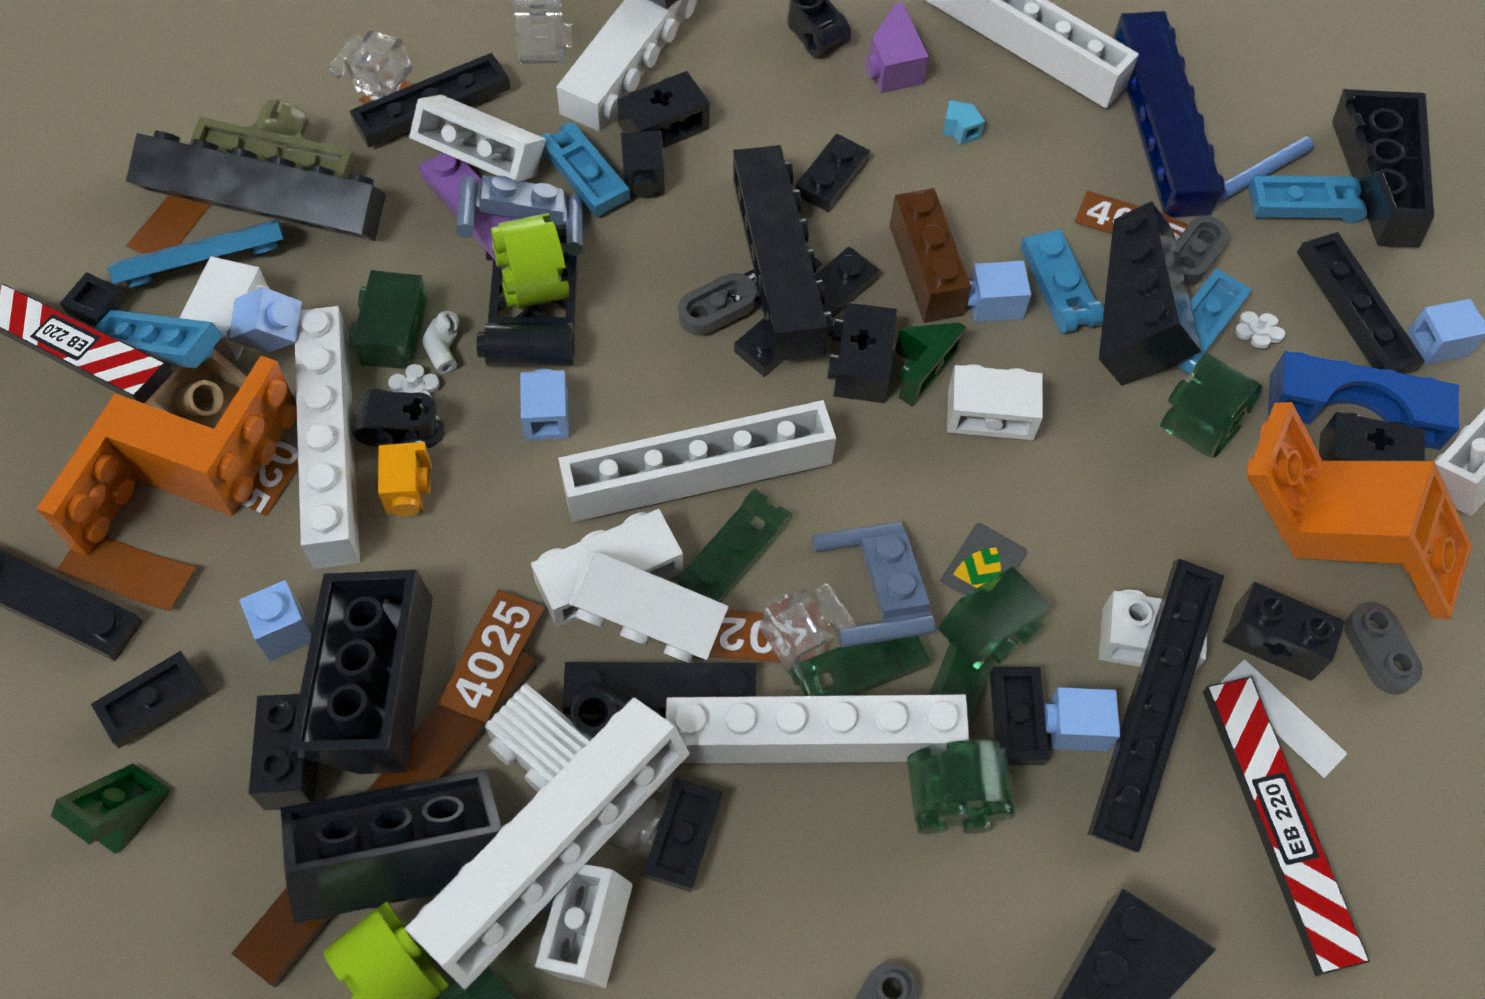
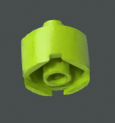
[491,213,569,309]
[323,901,450,999]

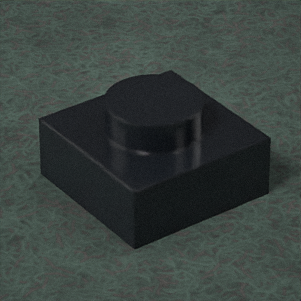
[60,272,127,326]

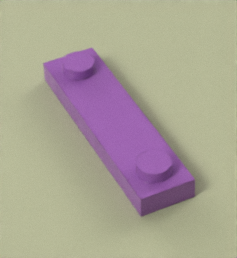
[418,153,517,269]

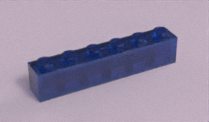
[1113,11,1225,218]

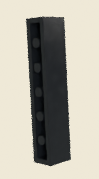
[126,130,386,241]
[733,145,833,361]

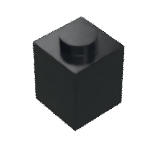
[621,131,665,197]

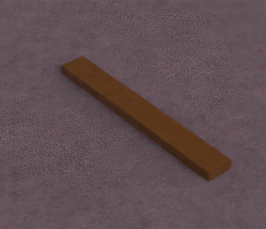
[231,651,537,988]

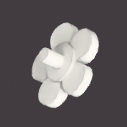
[1235,311,1285,349]
[388,364,439,409]

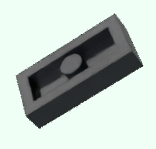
[795,133,870,213]
[91,651,208,748]
[990,666,1049,766]
[643,777,723,893]

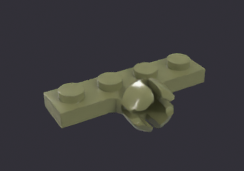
[189,99,356,179]

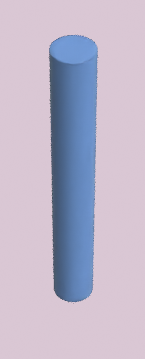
[1216,136,1314,200]

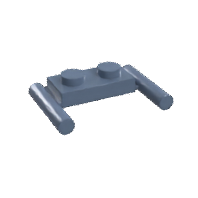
[456,175,583,256]
[812,521,935,648]

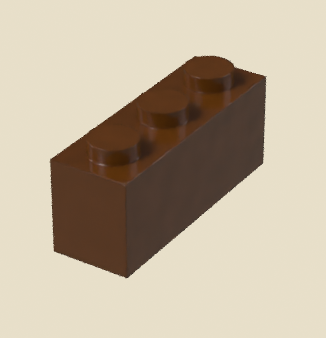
[889,188,971,323]

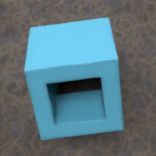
[942,100,985,145]

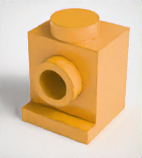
[378,442,432,517]

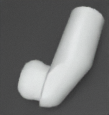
[422,311,460,375]

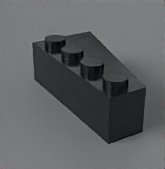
[1332,89,1435,247]
[1099,201,1202,386]
[1053,888,1217,999]

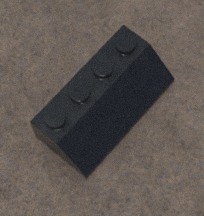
[288,569,433,774]
[280,769,502,924]

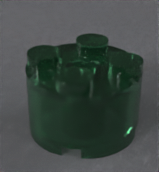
[1160,353,1263,458]
[906,740,1016,834]

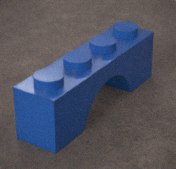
[1268,351,1460,450]

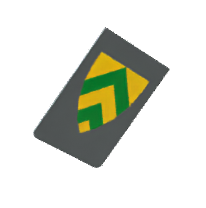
[940,523,1027,611]

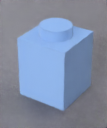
[966,261,1031,322]
[228,287,302,353]
[1407,298,1485,365]
[520,369,569,441]
[239,580,312,661]
[1044,687,1120,752]

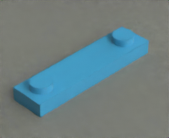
[107,219,284,287]
[95,310,224,368]

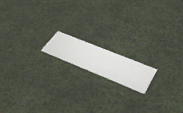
[1221,659,1348,778]

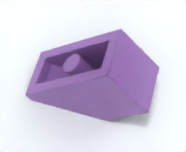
[865,2,929,93]

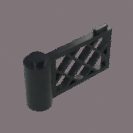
[476,229,578,366]

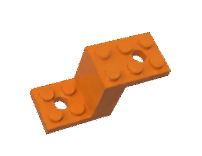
[36,356,297,556]
[1247,402,1473,619]

